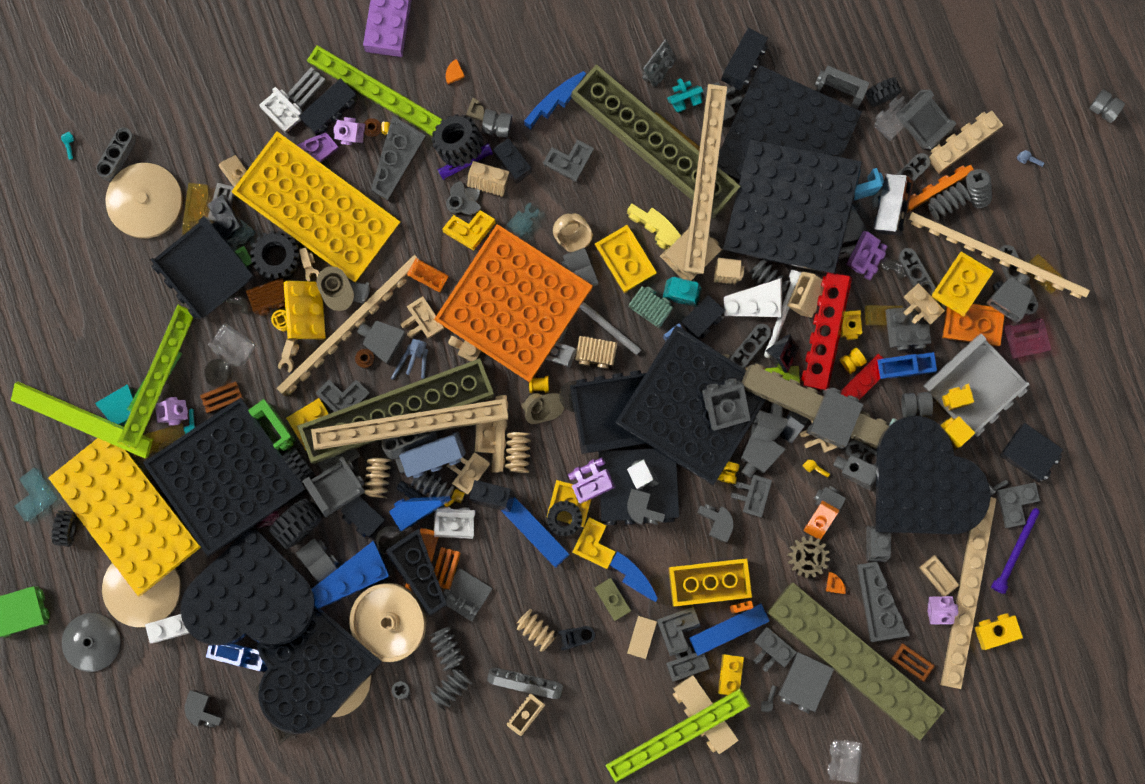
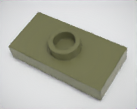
[594,578,631,621]

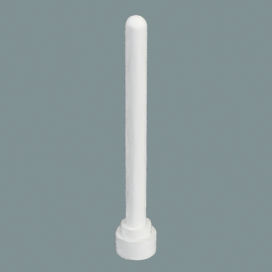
[764,270,801,358]

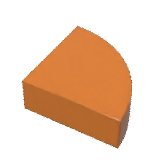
[446,59,465,85]
[826,572,846,594]

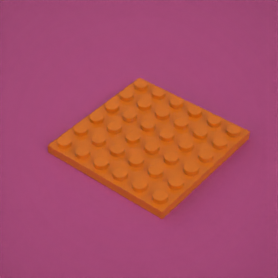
[434,224,593,382]

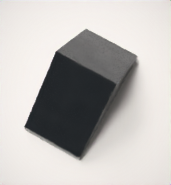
[765,334,799,373]
[779,411,808,444]

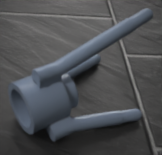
[391,339,428,380]

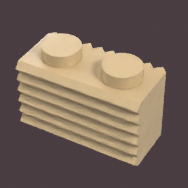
[467,161,510,197]
[714,258,744,285]
[787,272,824,318]
[575,336,617,370]
[507,694,545,736]

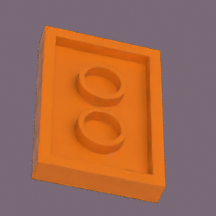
[942,304,1004,347]

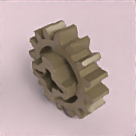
[787,536,830,578]

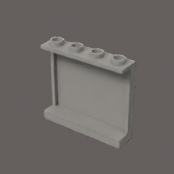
[923,333,1029,437]

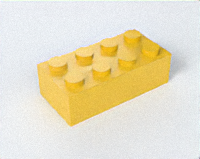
[668,559,752,607]

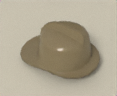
[316,266,354,311]
[521,393,565,424]

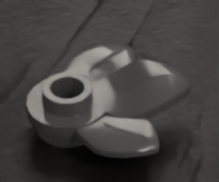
[446,181,481,215]

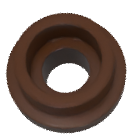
[363,118,381,137]
[355,349,374,368]

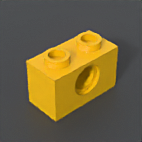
[940,416,975,450]
[974,613,1023,650]
[718,654,744,695]

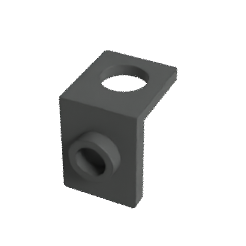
[348,280,371,304]

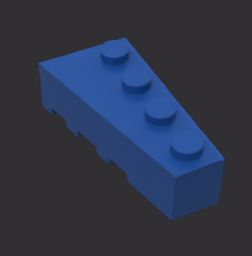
[312,541,391,609]

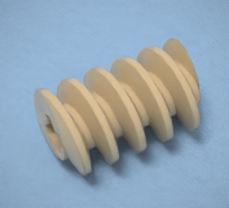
[505,432,531,473]
[364,458,392,499]
[516,609,557,652]

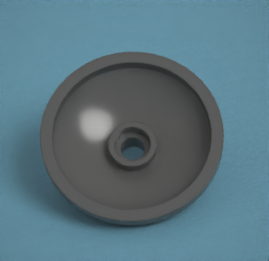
[62,613,121,672]

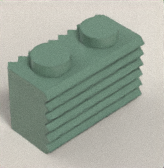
[628,286,673,329]

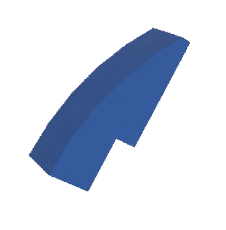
[877,352,937,379]
[609,552,658,602]
[206,643,268,672]

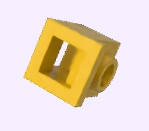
[841,310,862,340]
[942,384,974,411]

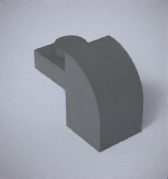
[751,403,788,441]
[627,489,665,525]
[696,504,733,543]
[185,689,225,728]

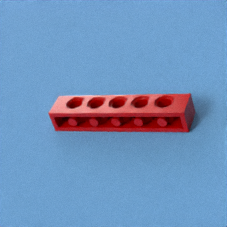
[802,273,852,390]

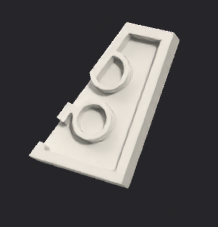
[724,278,782,317]

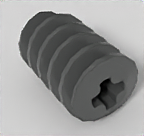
[966,169,992,208]
[928,182,971,221]
[749,260,789,294]
[411,470,454,507]
[429,627,464,672]
[430,669,473,712]

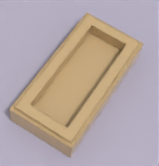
[919,555,960,596]
[627,616,657,659]

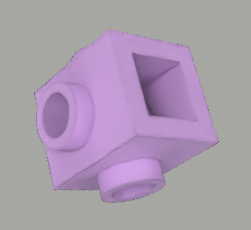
[334,117,365,145]
[155,397,188,426]
[927,596,958,624]

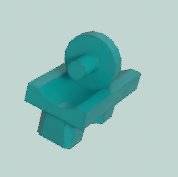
[667,78,703,112]

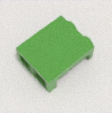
[248,399,296,452]
[0,586,50,637]

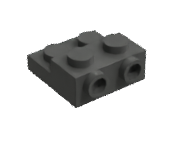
[885,308,931,351]
[702,379,750,431]

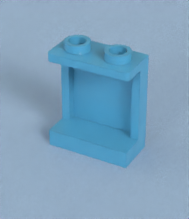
[853,168,884,201]

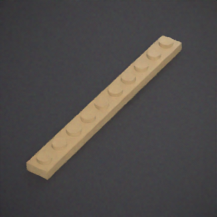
[684,84,727,274]
[909,212,1090,299]
[277,255,418,396]
[311,399,508,450]
[941,497,996,689]

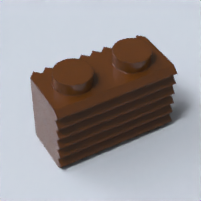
[246,278,285,316]

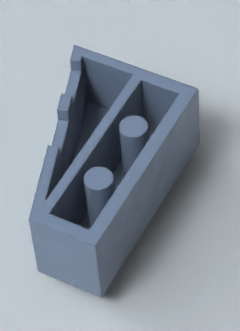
[399,431,466,479]

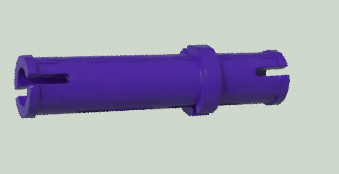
[437,143,493,180]

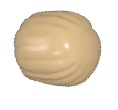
[553,213,593,252]

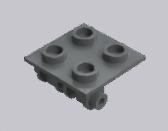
[642,40,676,88]
[443,568,493,621]

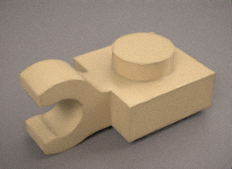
[299,248,319,282]
[448,336,481,362]
[278,339,299,372]

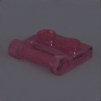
[1004,318,1051,359]

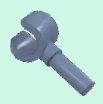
[1017,150,1044,167]

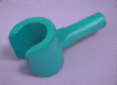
[61,132,75,160]
[184,409,196,434]

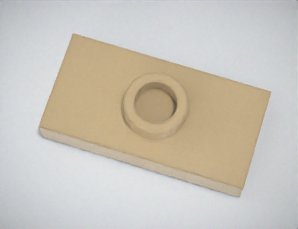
[219,155,247,187]

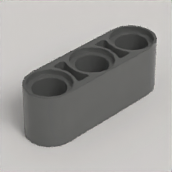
[96,128,136,181]
[382,431,437,459]

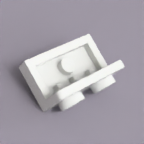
[259,87,302,134]
[434,507,475,539]

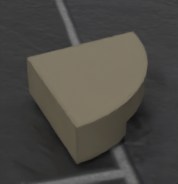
[466,98,485,122]

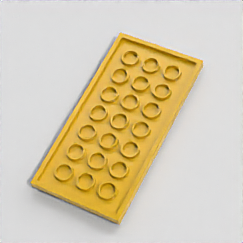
[231,131,400,282]
[48,438,201,597]

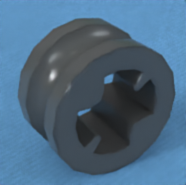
[392,681,410,699]

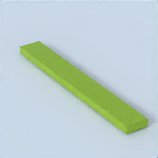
[307,45,443,137]
[117,305,193,451]
[11,382,153,458]
[606,688,750,783]

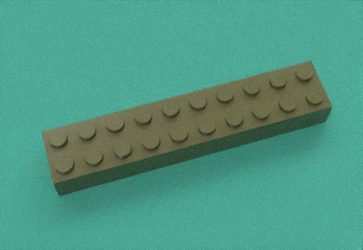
[571,64,741,219]
[298,358,494,464]
[766,583,945,740]

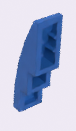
[524,71,586,130]
[501,498,570,568]
[689,604,769,656]

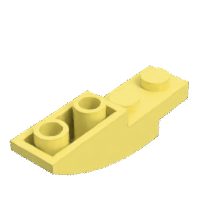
[627,204,681,250]

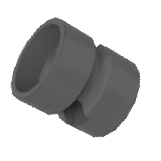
[1089,88,1125,123]
[481,109,512,138]
[901,392,933,417]

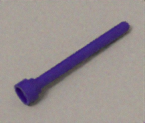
[991,508,1040,594]

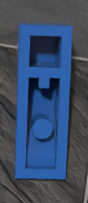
[389,496,452,531]

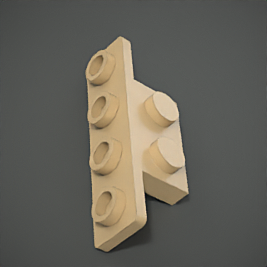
[475,395,508,473]

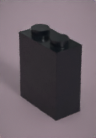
[999,423,1063,482]

